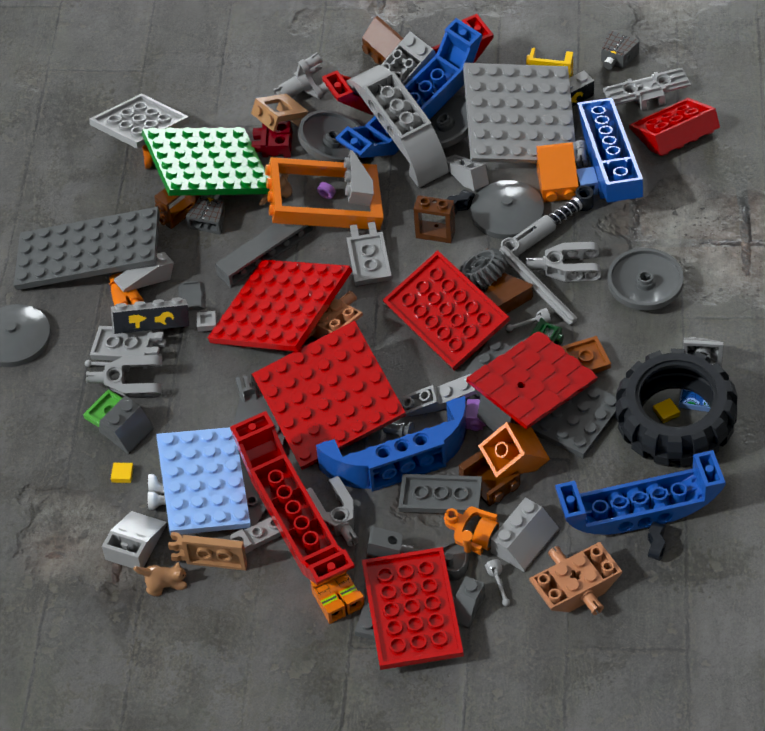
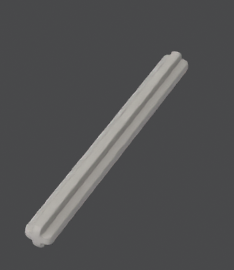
[499,246,577,325]

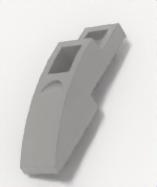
[399,374,478,416]

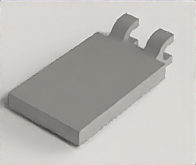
[346,222,392,286]
[90,326,167,361]

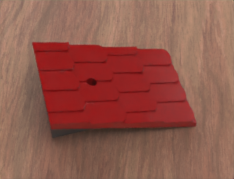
[466,332,598,432]

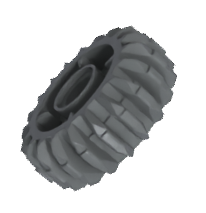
[459,247,507,289]

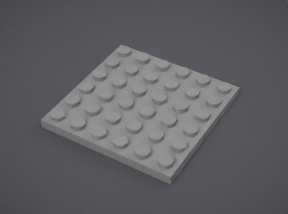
[463,63,577,163]

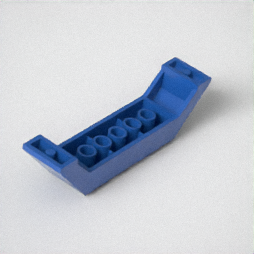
[335,18,482,158]

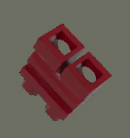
[251,121,293,158]

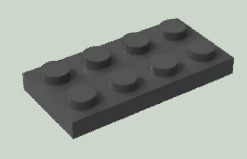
[398,474,483,514]

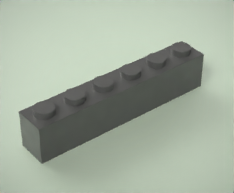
[215,223,316,288]

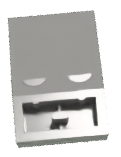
[381,32,437,86]
[102,511,167,568]

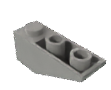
[344,150,374,206]

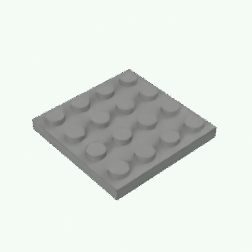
[89,93,189,149]

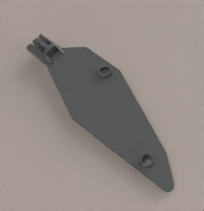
[233,374,285,527]

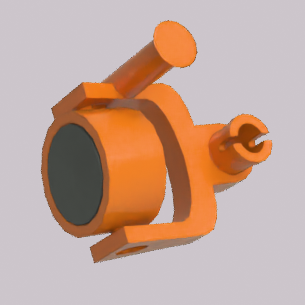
[444,506,499,555]

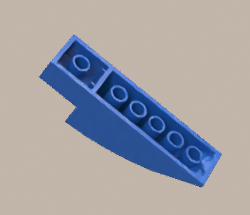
[577,98,643,202]

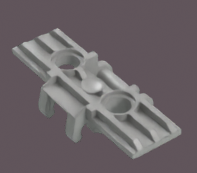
[603,68,691,110]

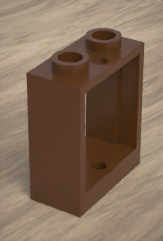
[154,188,201,229]
[413,195,455,243]

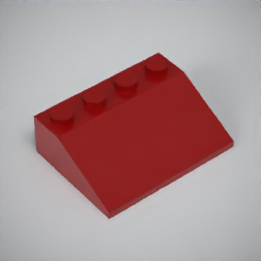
[629,98,720,156]

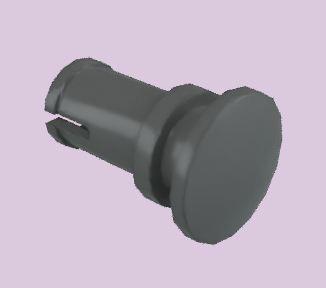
[383,422,415,437]

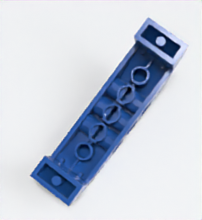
[555,450,726,535]

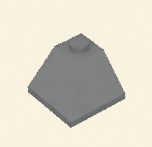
[683,337,723,366]

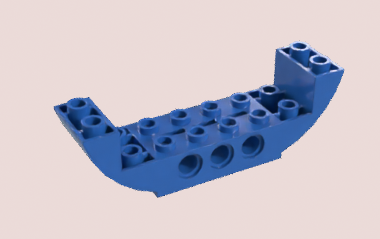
[316,396,467,492]

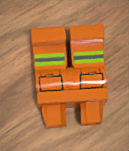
[310,572,364,624]

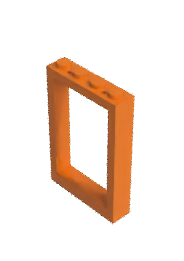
[265,157,384,230]

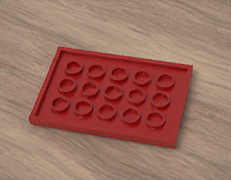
[383,250,510,371]
[362,547,464,670]

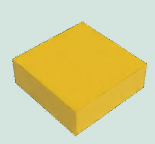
[653,398,680,423]
[111,463,134,483]

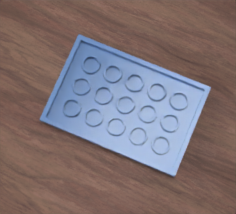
[156,427,251,535]

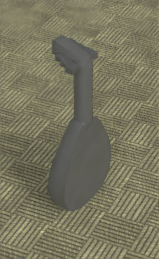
[443,515,482,581]

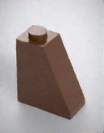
[484,273,533,314]

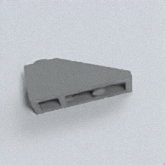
[446,154,489,191]
[114,252,174,292]

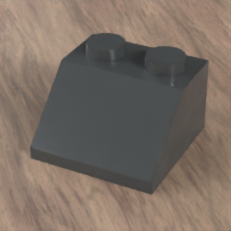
[99,395,154,454]

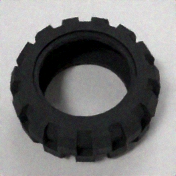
[615,348,738,467]

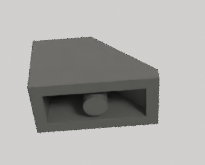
[454,576,485,629]

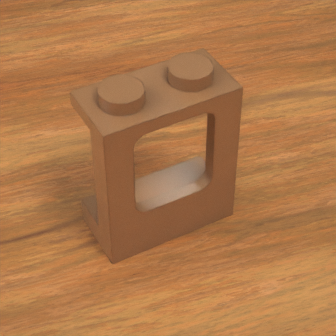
[251,94,309,132]

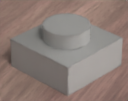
[197,311,216,332]

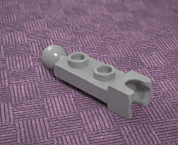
[230,517,281,554]

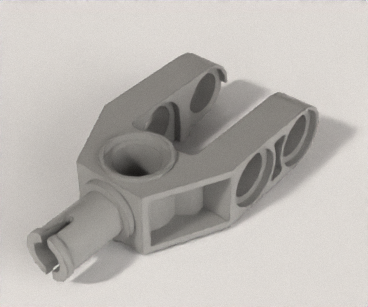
[526,242,601,282]
[86,355,162,397]
[306,476,359,546]

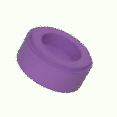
[317,182,336,199]

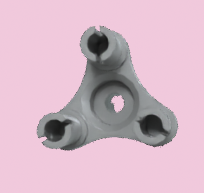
[273,52,330,99]

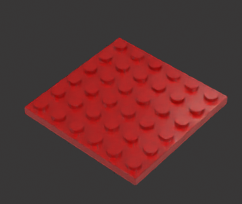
[207,260,352,352]
[252,320,407,470]

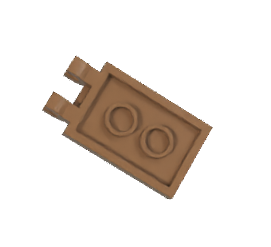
[168,532,248,571]

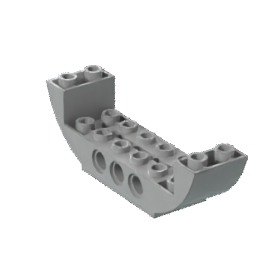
[346,65,449,188]

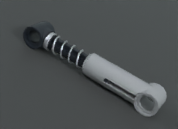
[501,185,594,259]

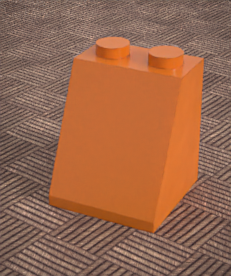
[536,142,579,202]
[478,422,550,478]

